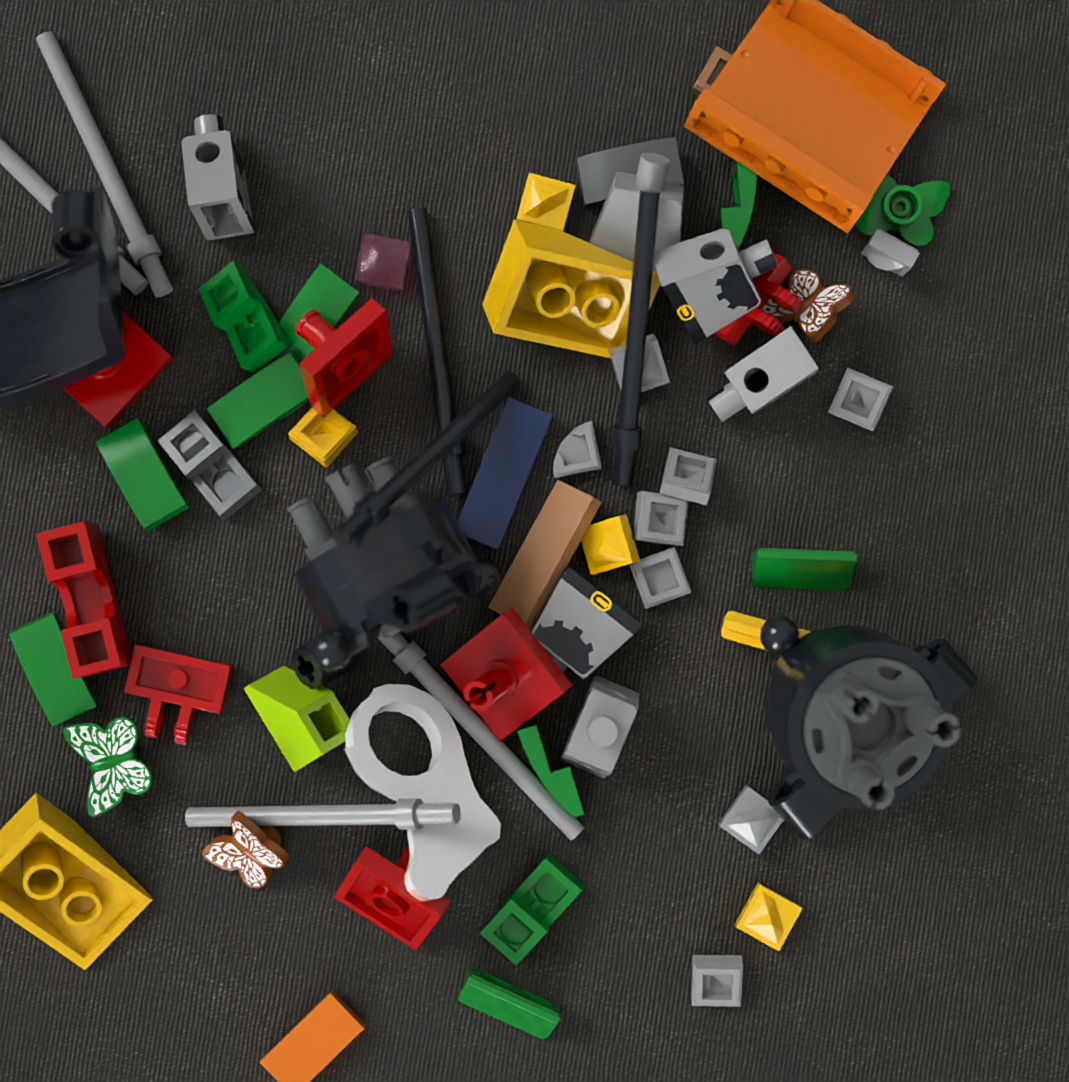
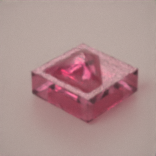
[354,233,412,292]

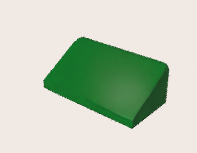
[751,548,857,591]
[458,967,560,1039]

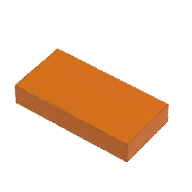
[259,990,366,1082]

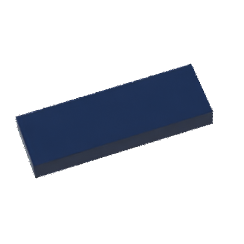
[457,397,553,550]

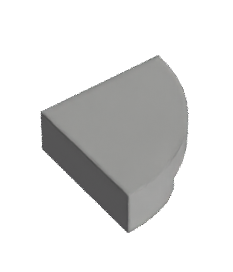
[553,421,602,479]

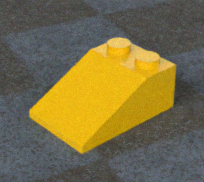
[482,219,661,358]
[0,793,152,970]

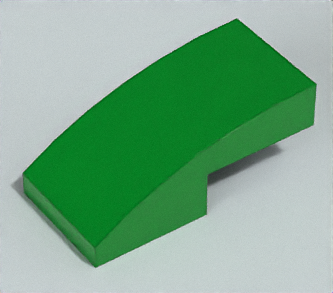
[717,161,757,248]
[199,261,289,374]
[278,263,361,361]
[207,352,309,449]
[96,418,189,532]
[9,611,98,727]
[517,723,584,817]
[480,852,585,966]

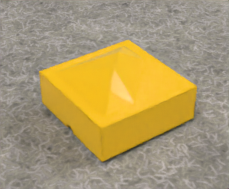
[516,173,575,232]
[288,408,358,468]
[581,514,640,575]
[734,882,803,951]

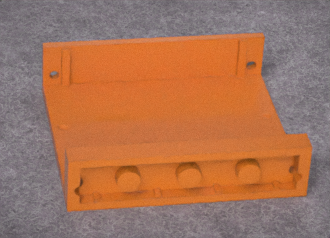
[684,0,946,234]

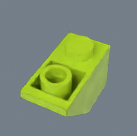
[243,666,350,773]

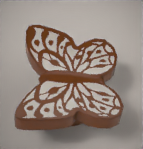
[762,269,855,342]
[202,810,289,888]

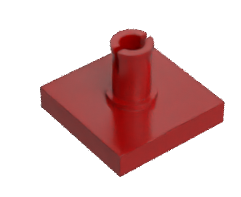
[295,298,393,418]
[62,310,175,429]
[440,607,573,741]
[334,843,451,951]

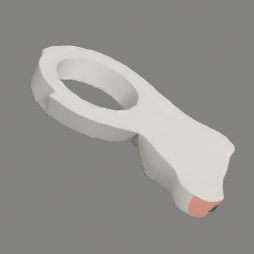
[345,684,501,902]

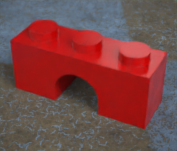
[36,521,132,679]

